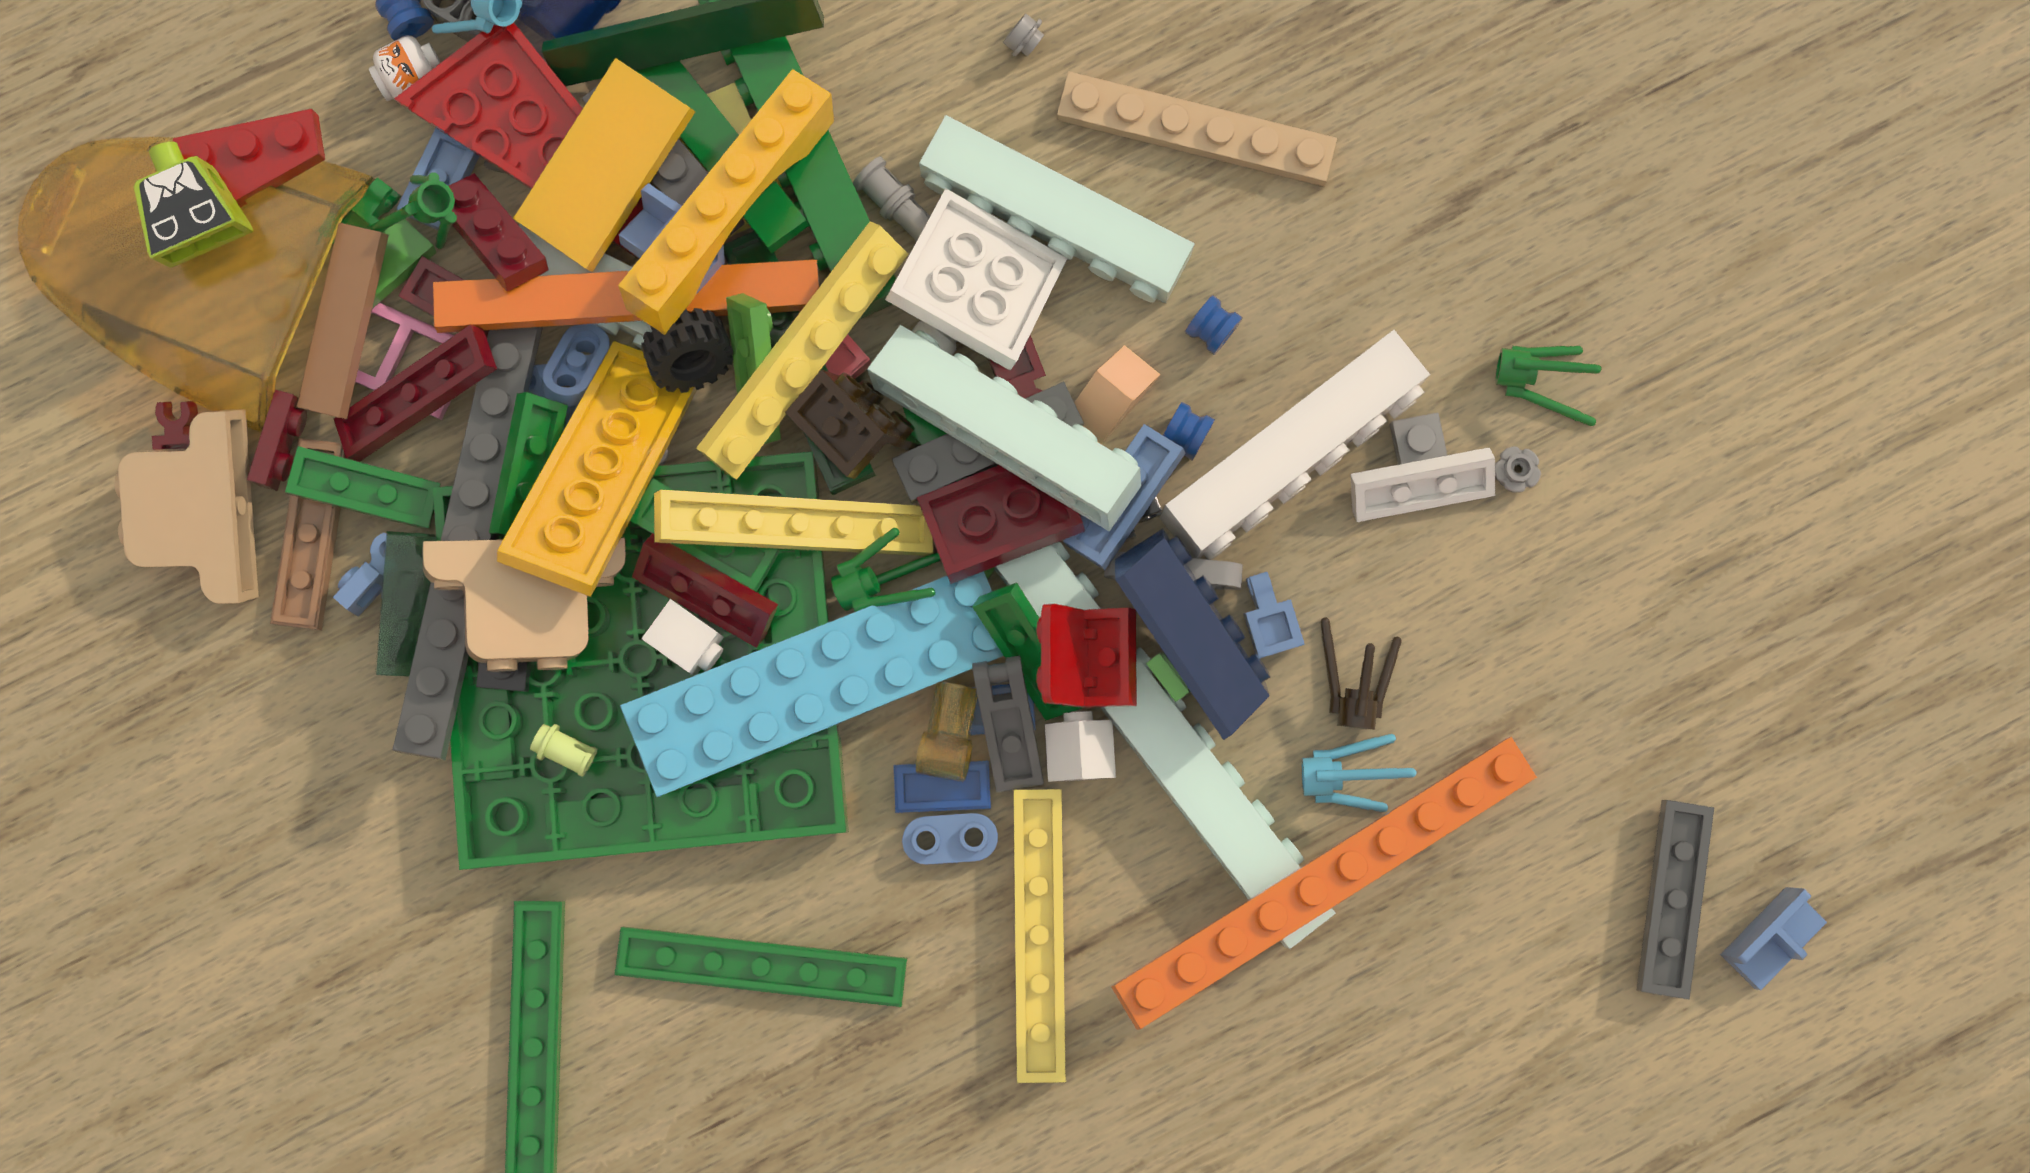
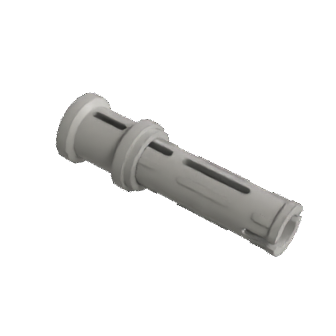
[853,156,930,241]

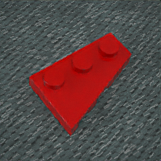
[173,108,326,208]

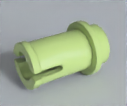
[530,724,597,777]

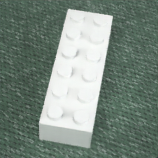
[1160,330,1430,560]

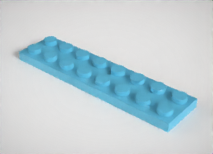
[620,571,1003,797]

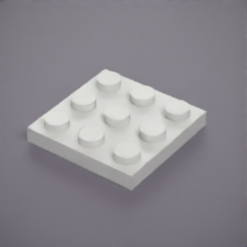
[885,188,1067,370]

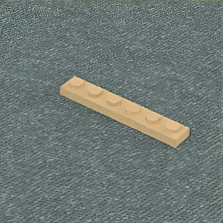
[1057,71,1337,187]

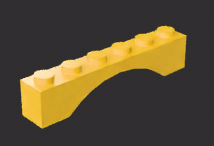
[618,69,834,335]

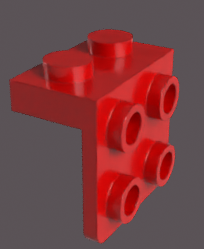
[1037,603,1137,708]

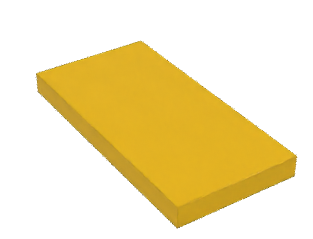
[513,58,696,272]

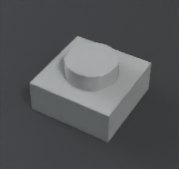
[1389,413,1447,465]

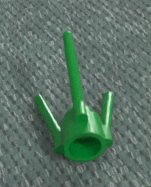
[366,172,457,249]
[1495,345,1602,426]
[831,528,941,612]

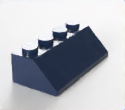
[1115,528,1271,740]

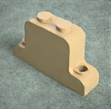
[114,409,259,604]
[422,538,625,672]

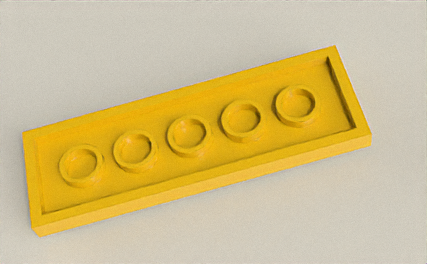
[497,341,697,597]

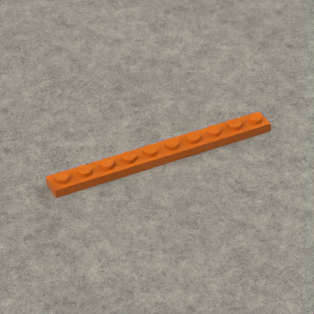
[1111,737,1537,1030]

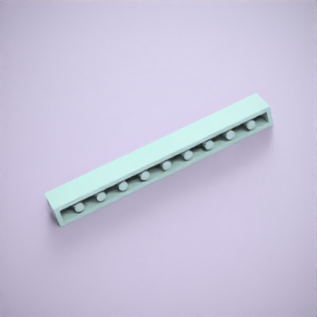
[995,542,1336,949]

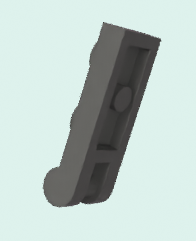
[972,655,1044,792]

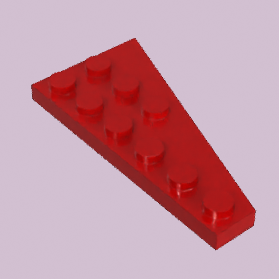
[394,22,643,259]

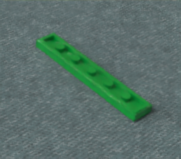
[636,61,809,254]
[505,901,565,1173]
[615,926,908,1007]

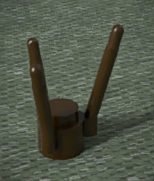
[1320,617,1402,730]

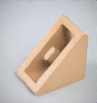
[1074,345,1160,445]

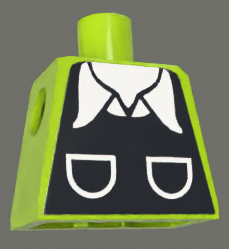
[134,142,254,268]

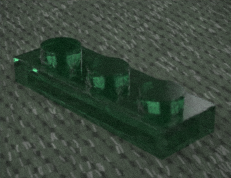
[375,531,437,677]

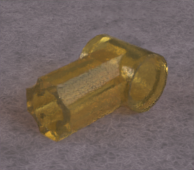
[916,682,977,782]

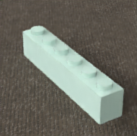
[919,115,1195,303]
[867,325,1141,531]

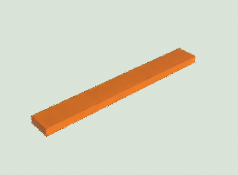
[433,259,819,333]

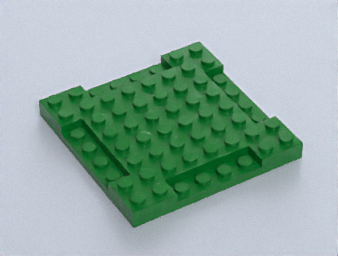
[433,451,849,870]

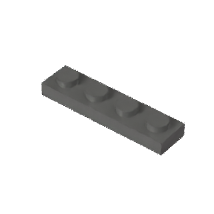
[892,381,1084,504]
[1636,800,1714,1000]

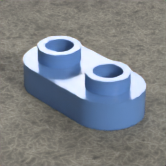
[542,324,610,407]
[902,813,998,865]

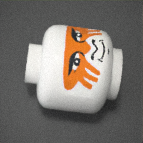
[369,35,441,101]

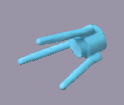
[432,0,522,34]
[1302,734,1417,812]

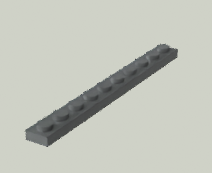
[392,327,543,761]

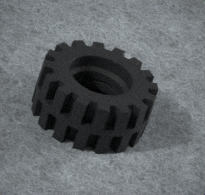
[641,308,734,393]

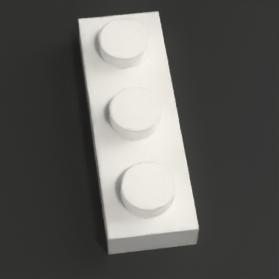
[1350,448,1495,522]

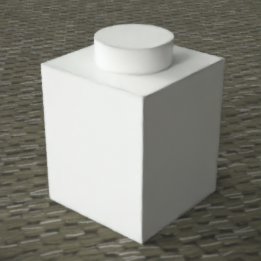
[642,599,724,675]
[1045,711,1116,782]

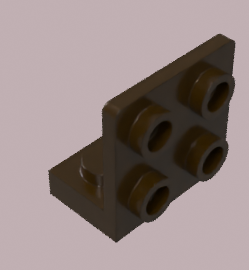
[785,370,921,479]

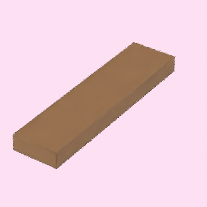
[297,223,389,419]
[270,438,346,631]

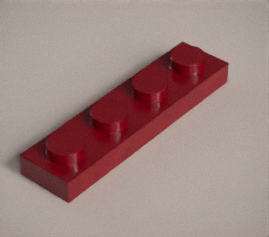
[333,324,497,462]

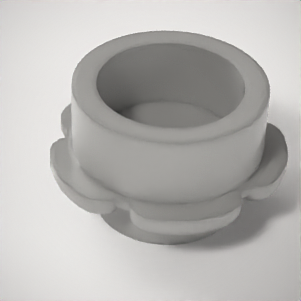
[1003,13,1044,57]
[1495,446,1541,493]

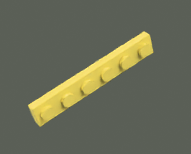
[696,222,908,480]
[654,490,933,556]
[1014,789,1066,1083]

